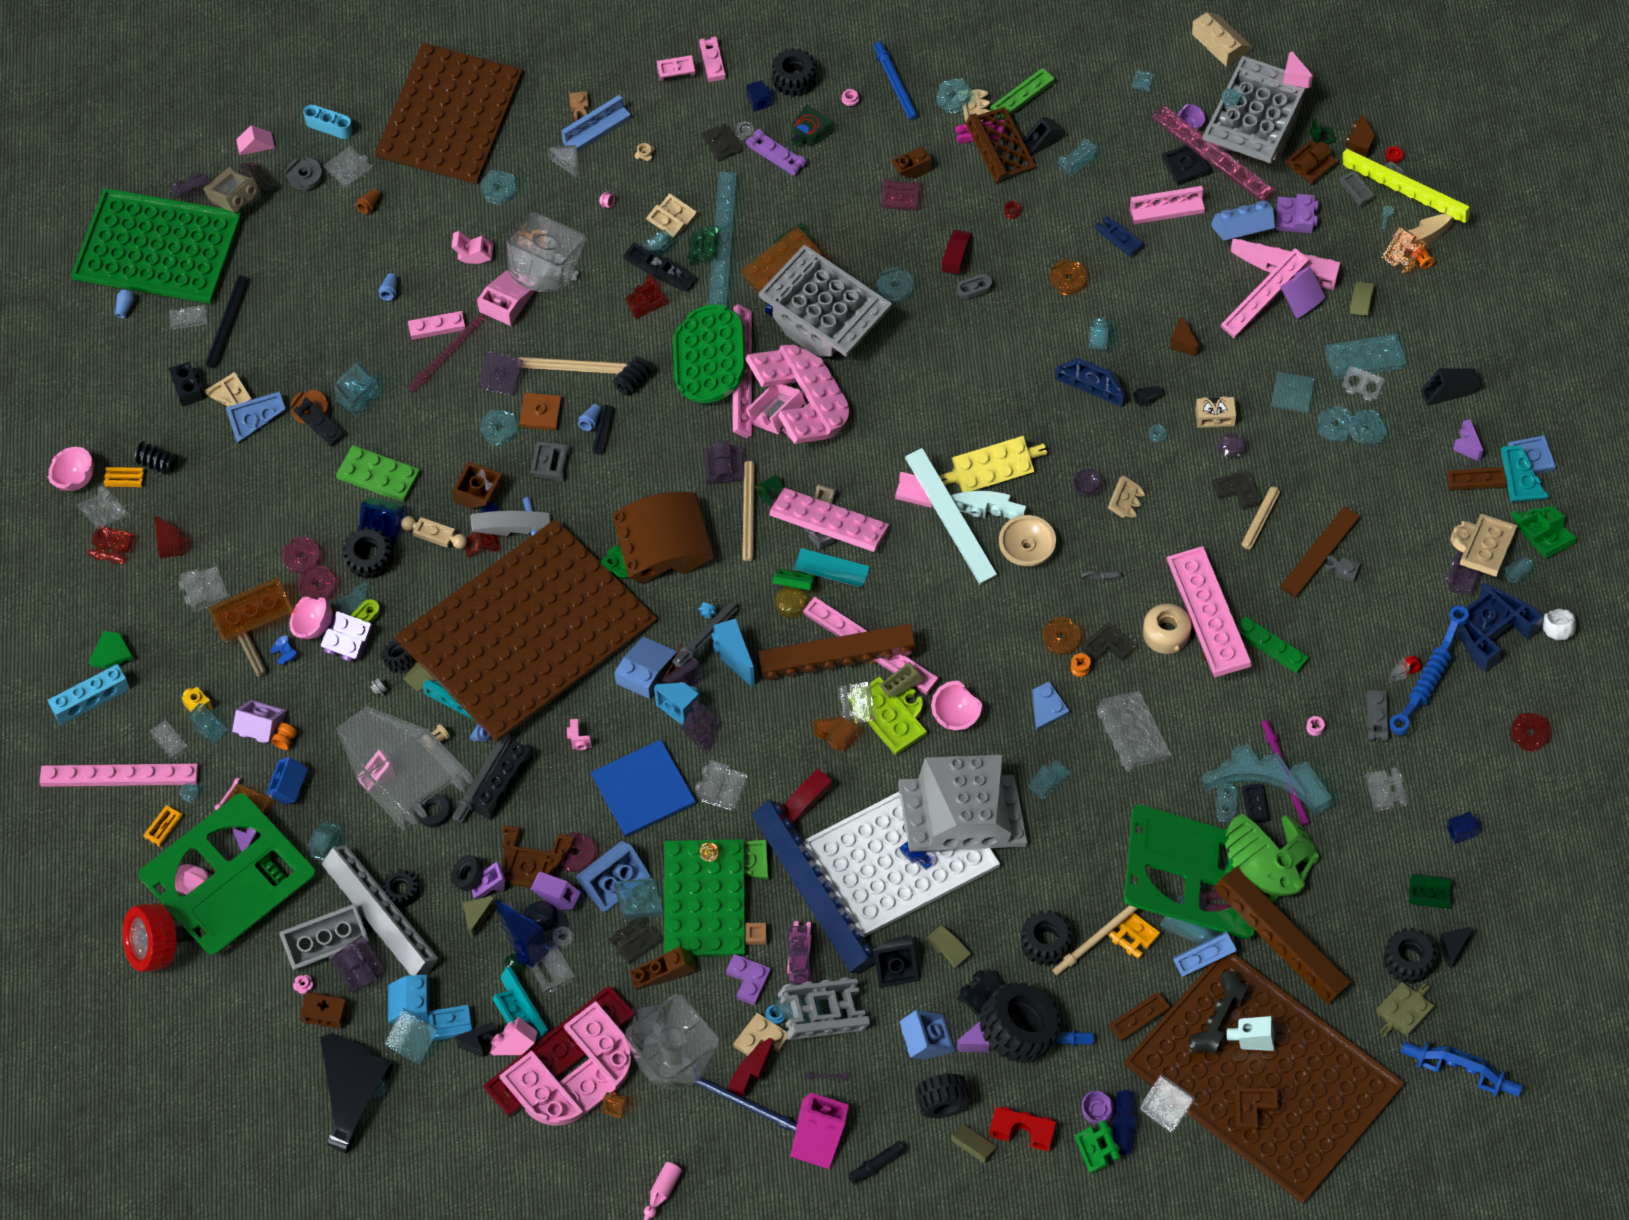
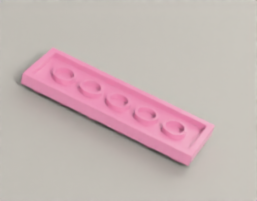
[769,488,889,552]

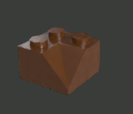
[452,461,504,509]

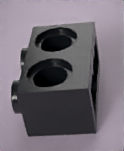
[168,361,204,407]

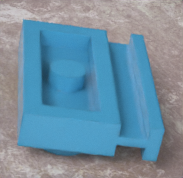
[428,1005,472,1041]

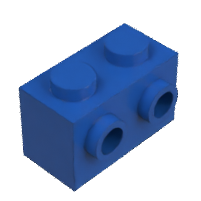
[266,757,308,805]

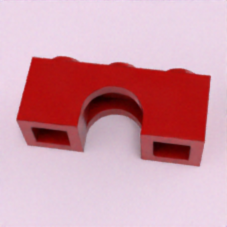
[989,1107,1056,1152]

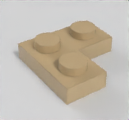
[733,1013,788,1056]

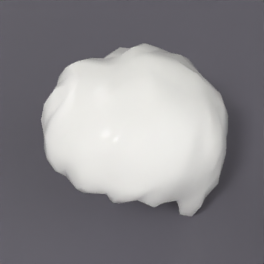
[1543,609,1576,640]

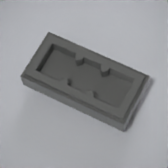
[1339,171,1375,207]

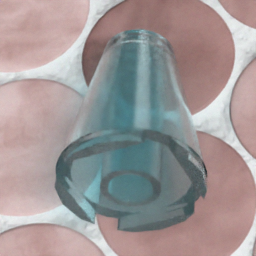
[1158,894,1216,944]

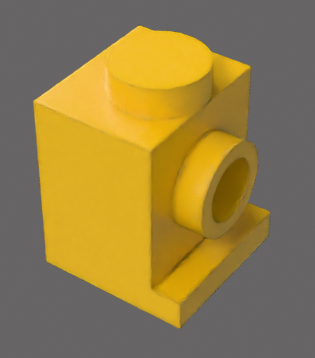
[181,687,213,720]

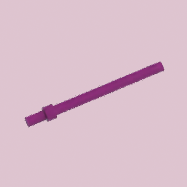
[1261,720,1310,826]

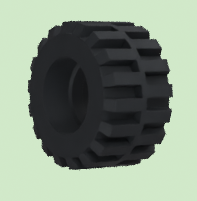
[772,48,816,97]
[343,527,393,579]
[1021,910,1072,966]
[1383,928,1437,984]
[915,1073,971,1118]

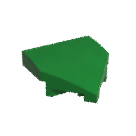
[88,631,134,669]

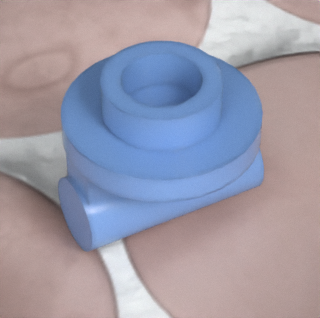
[470,724,491,742]

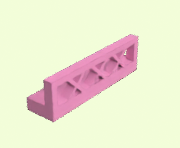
[1130,186,1205,224]

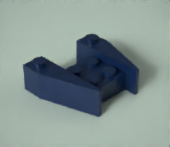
[1449,582,1544,672]

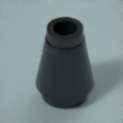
[1133,386,1162,406]

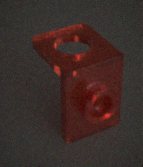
[465,532,500,557]

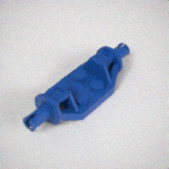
[1400,1041,1522,1097]

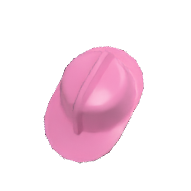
[175,864,212,895]

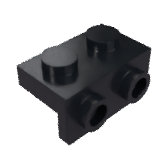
[956,969,1004,1016]

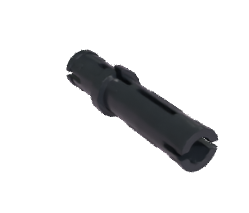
[847,1141,906,1185]

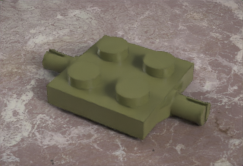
[1376,982,1434,1037]

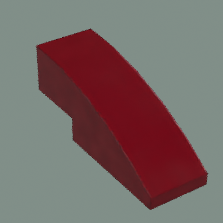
[942,229,971,274]
[783,768,832,824]
[728,1037,775,1097]

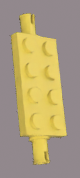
[938,436,1047,492]

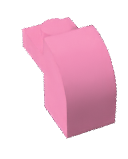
[452,231,493,264]

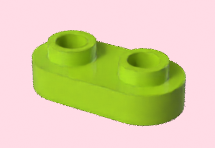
[350,599,380,623]

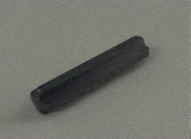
[592,405,613,455]

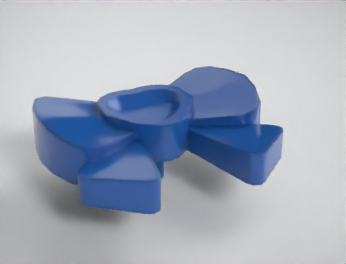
[271,635,298,665]

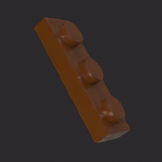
[1447,467,1507,491]
[1109,992,1170,1042]

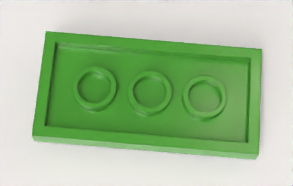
[336,445,420,503]

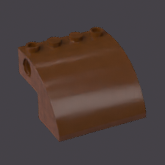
[612,491,714,584]

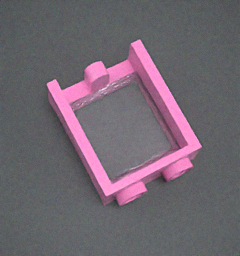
[746,384,806,434]

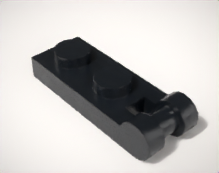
[293,397,343,447]

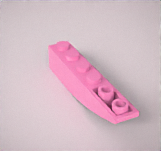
[1231,239,1340,290]

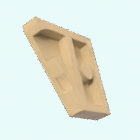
[205,372,252,407]

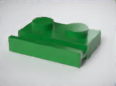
[773,569,815,590]

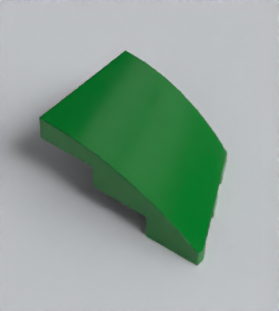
[1511,506,1576,559]

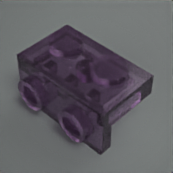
[1446,551,1481,595]

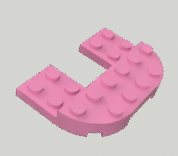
[746,345,849,444]
[499,1001,631,1126]

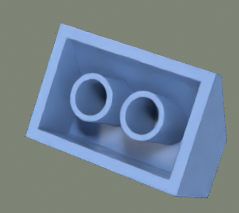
[1211,201,1275,241]
[575,841,651,912]

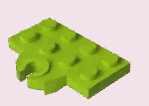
[849,677,927,756]

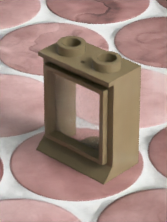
[203,167,261,213]

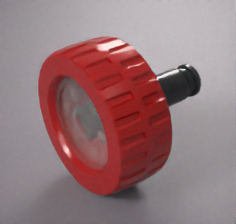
[122,903,200,972]

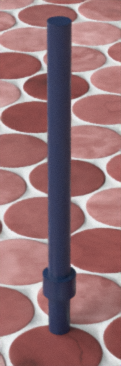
[693,1075,797,1132]

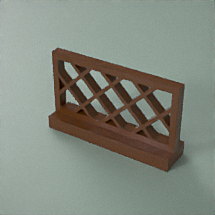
[965,107,1036,184]

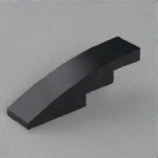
[623,242,696,292]

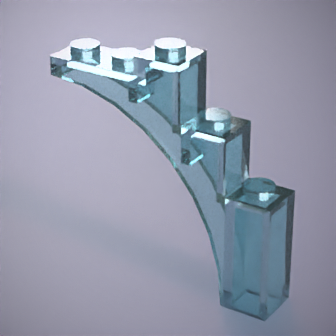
[1201,743,1332,815]

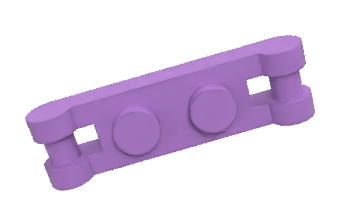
[746,129,807,176]

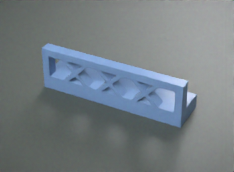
[561,95,631,154]

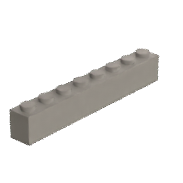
[322,845,438,975]

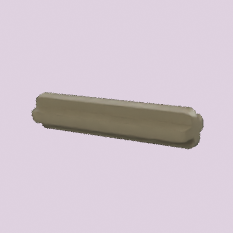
[236,627,266,677]

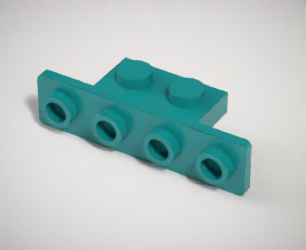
[493,966,547,1042]

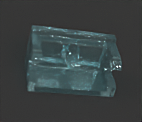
[1057,138,1097,176]

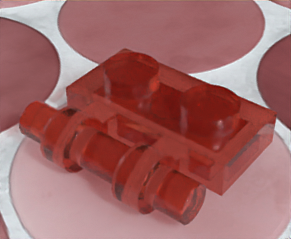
[87,526,134,564]

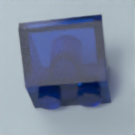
[358,497,405,546]

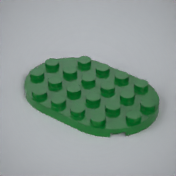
[673,304,746,403]

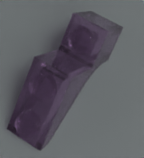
[787,925,810,1004]

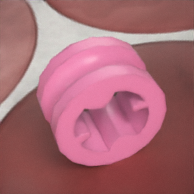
[1306,716,1325,736]

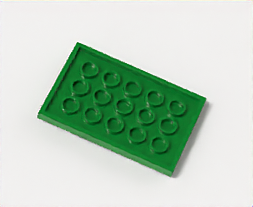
[664,839,745,957]

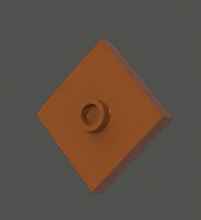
[519,393,561,430]

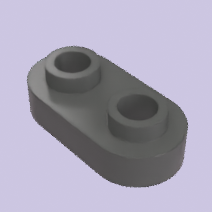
[956,274,992,299]

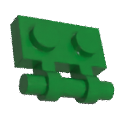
[1075,1120,1121,1174]

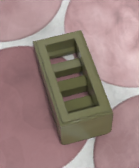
[879,662,923,698]

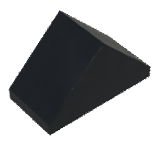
[1439,927,1473,969]

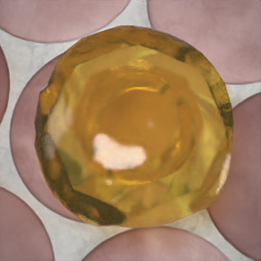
[775,586,807,618]

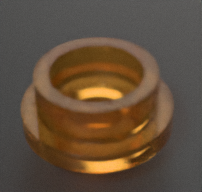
[699,842,719,861]

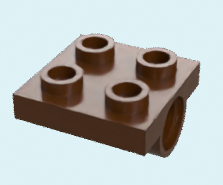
[1286,140,1337,185]

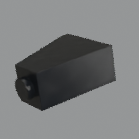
[1420,368,1482,405]

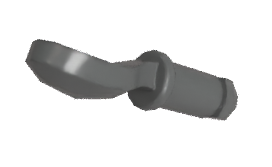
[1081,570,1122,580]

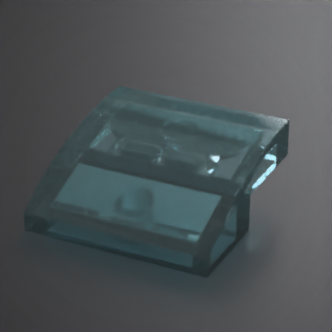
[1271,372,1314,413]
[384,1008,438,1065]

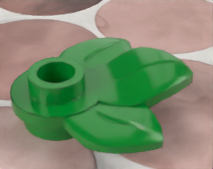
[601,545,629,578]

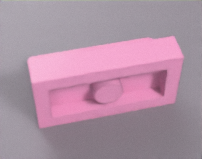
[895,472,932,508]

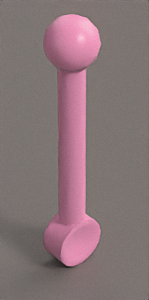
[215,777,242,810]

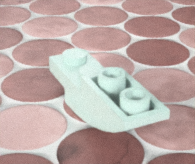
[950,491,1026,520]

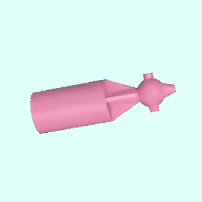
[644,1162,682,1220]

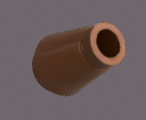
[356,189,381,214]

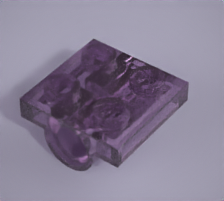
[703,441,744,484]
[328,935,385,992]

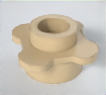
[635,143,654,161]

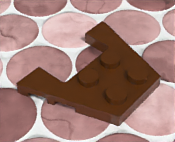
[502,825,576,888]

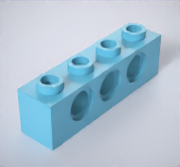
[48,664,130,725]

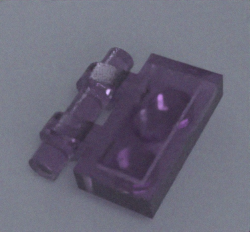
[681,701,720,751]

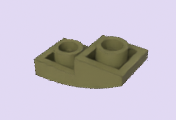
[1350,282,1374,316]
[926,925,971,967]

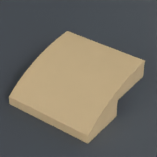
[646,193,698,238]

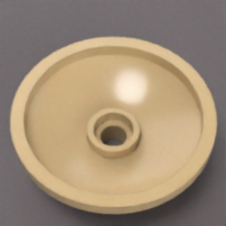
[999,515,1056,566]

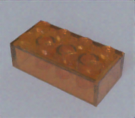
[741,226,822,304]

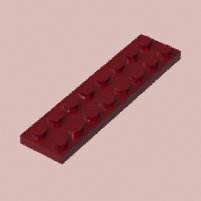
[483,985,635,1117]

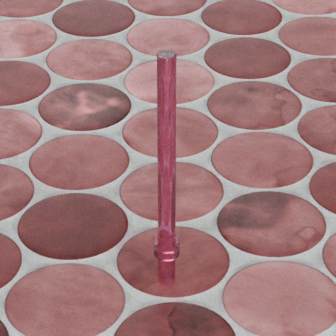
[407,314,484,392]

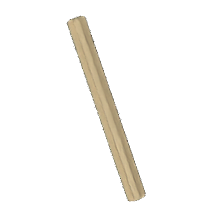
[518,357,627,374]
[743,461,754,561]

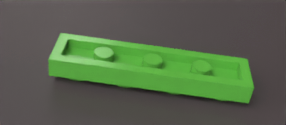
[991,68,1055,120]

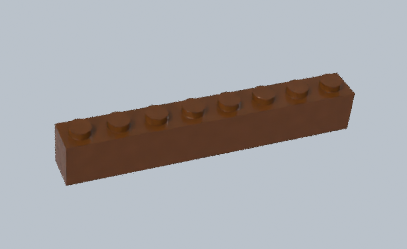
[758,623,916,680]
[1214,867,1351,1004]

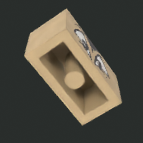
[1195,396,1236,428]

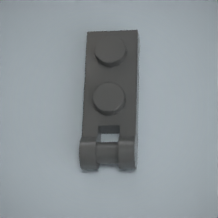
[1366,690,1388,741]

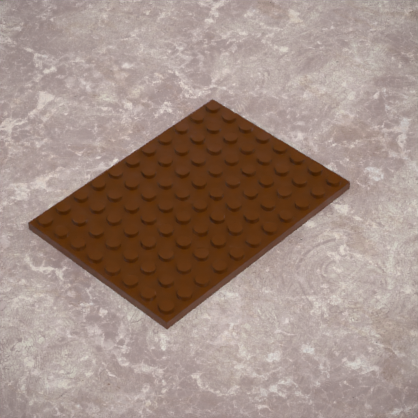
[395,519,657,742]
[1124,953,1404,1204]

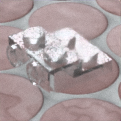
[178,566,230,613]
[695,760,748,811]

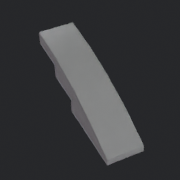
[470,511,550,536]

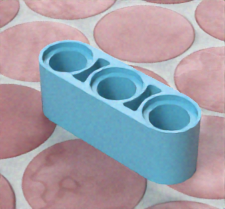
[303,105,353,139]

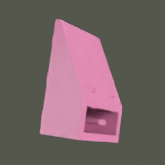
[477,270,538,326]

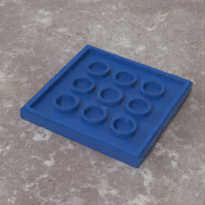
[591,740,696,838]

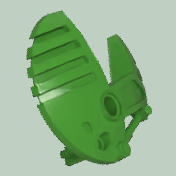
[1225,813,1319,903]

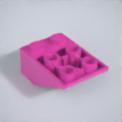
[790,1093,849,1169]

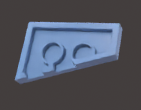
[226,392,285,444]

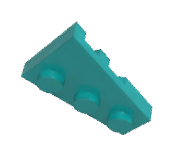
[1501,445,1549,503]

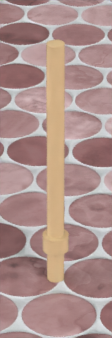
[1052,906,1138,976]

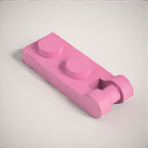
[699,36,726,82]

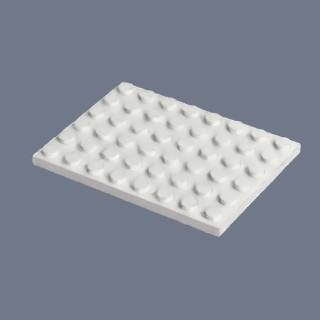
[804,792,1000,938]

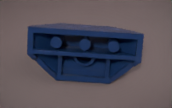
[1055,358,1125,407]

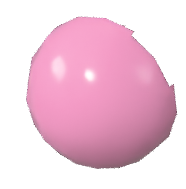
[47,447,94,491]
[289,597,333,640]
[931,681,982,731]

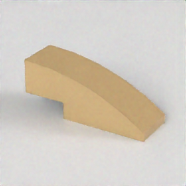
[1404,213,1454,252]

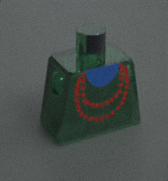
[791,104,833,147]

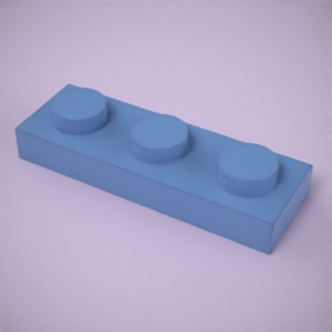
[1173,931,1237,977]

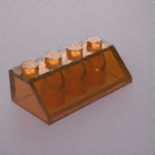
[207,577,294,642]

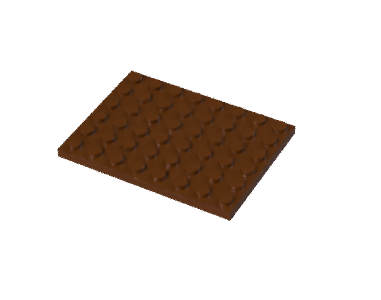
[375,42,523,184]

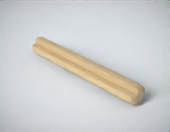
[1241,487,1280,550]

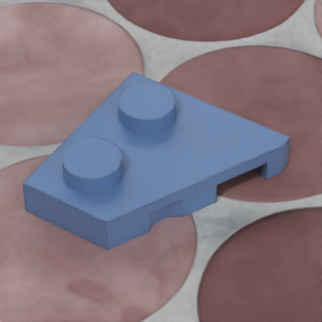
[1032,682,1069,731]

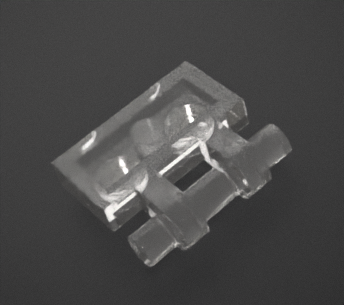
[838,682,875,725]
[1365,768,1408,811]

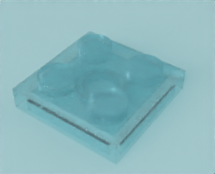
[614,878,663,919]

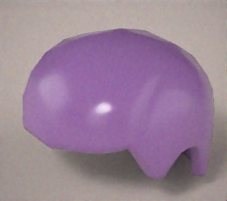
[1176,104,1205,132]

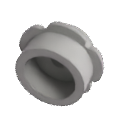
[370,678,388,696]

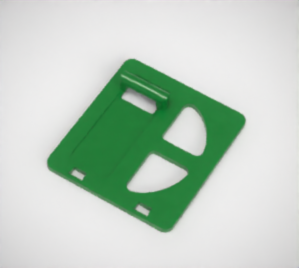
[139,793,315,955]
[1124,805,1254,939]

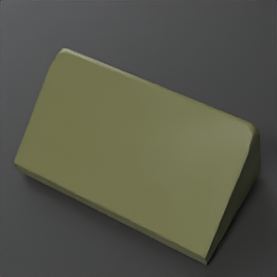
[951,1124,997,1164]

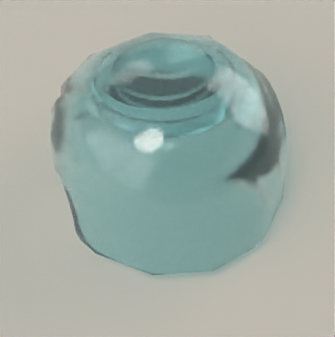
[642,229,670,254]

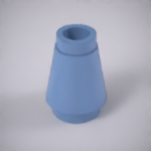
[378,273,397,301]
[115,290,135,318]
[578,404,602,431]

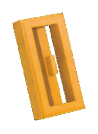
[104,467,144,487]
[143,805,183,847]

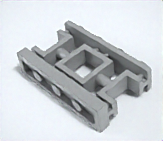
[778,977,870,1040]

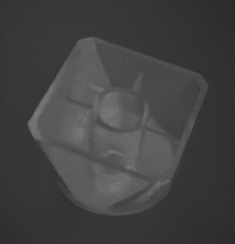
[506,213,587,292]
[625,994,719,1089]

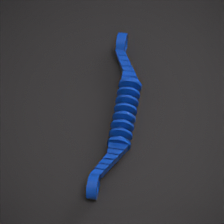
[1390,606,1469,735]

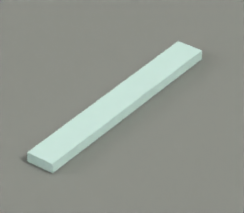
[905,448,997,585]

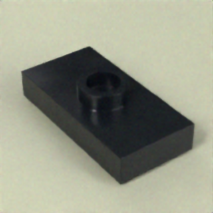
[1241,783,1268,823]

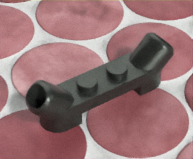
[1188,971,1249,1055]

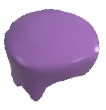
[1081,1091,1114,1124]

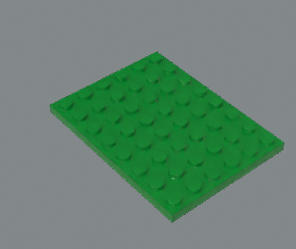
[71,188,242,304]

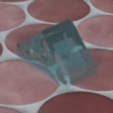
[187,703,228,744]
[1028,759,1070,800]

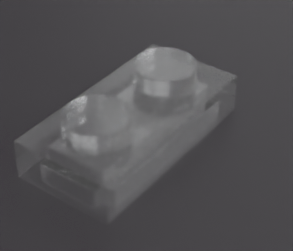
[150,720,189,761]

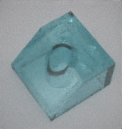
[334,360,379,416]

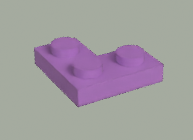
[726,954,771,1006]

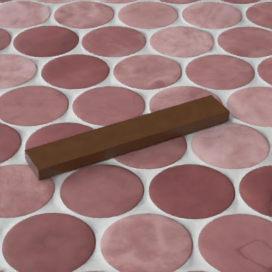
[1280,506,1360,598]

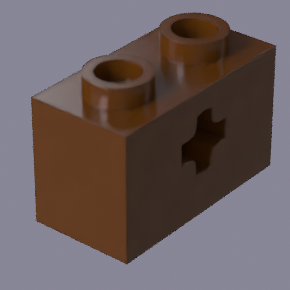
[300,992,348,1029]

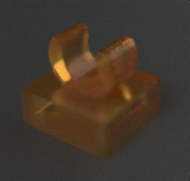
[601,1092,626,1119]

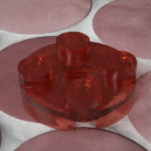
[1510,713,1551,751]

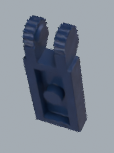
[1095,216,1143,258]

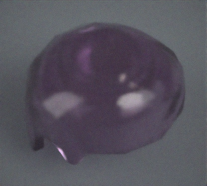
[1073,468,1102,496]

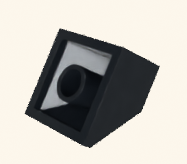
[873,935,919,988]

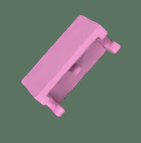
[657,55,695,81]

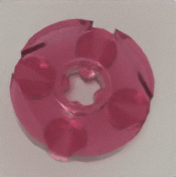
[282,537,321,573]
[298,566,337,601]
[560,832,595,872]

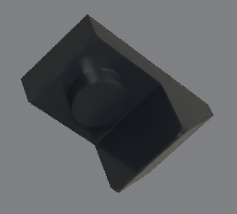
[455,1022,497,1057]

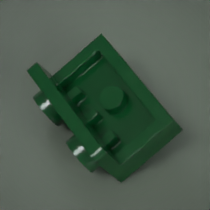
[1409,873,1451,909]

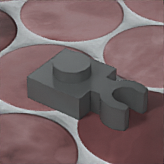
[803,527,835,549]
[1324,556,1360,583]

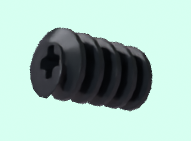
[613,357,653,396]
[134,441,178,475]

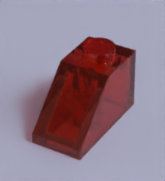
[155,517,186,559]

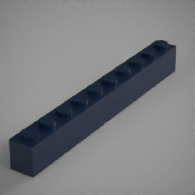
[751,800,875,974]

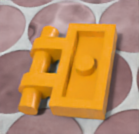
[1107,912,1160,959]

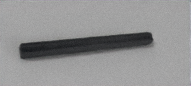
[205,275,248,368]

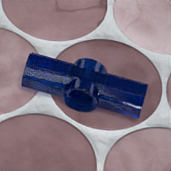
[1113,1090,1135,1155]

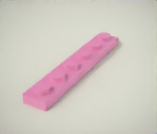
[1221,248,1309,339]

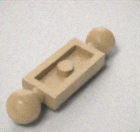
[401,516,467,549]

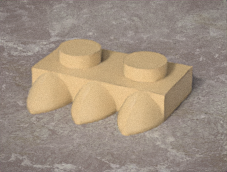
[960,89,990,123]
[1108,476,1145,518]

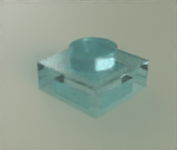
[1132,70,1153,92]

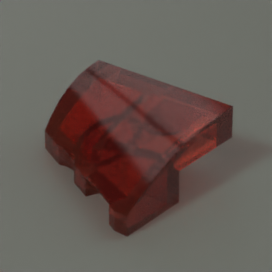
[625,274,668,319]

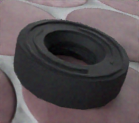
[415,793,451,828]
[451,855,484,891]

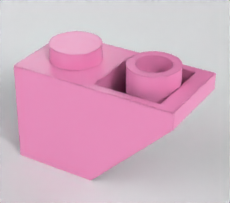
[490,1017,537,1055]

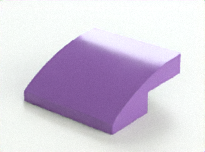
[1280,266,1325,318]

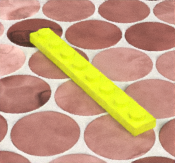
[1343,149,1470,223]

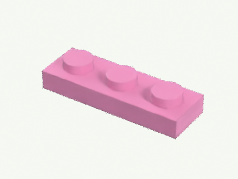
[408,311,466,340]

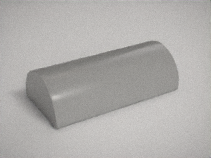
[279,904,369,970]

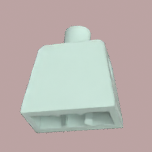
[1227,1016,1274,1051]

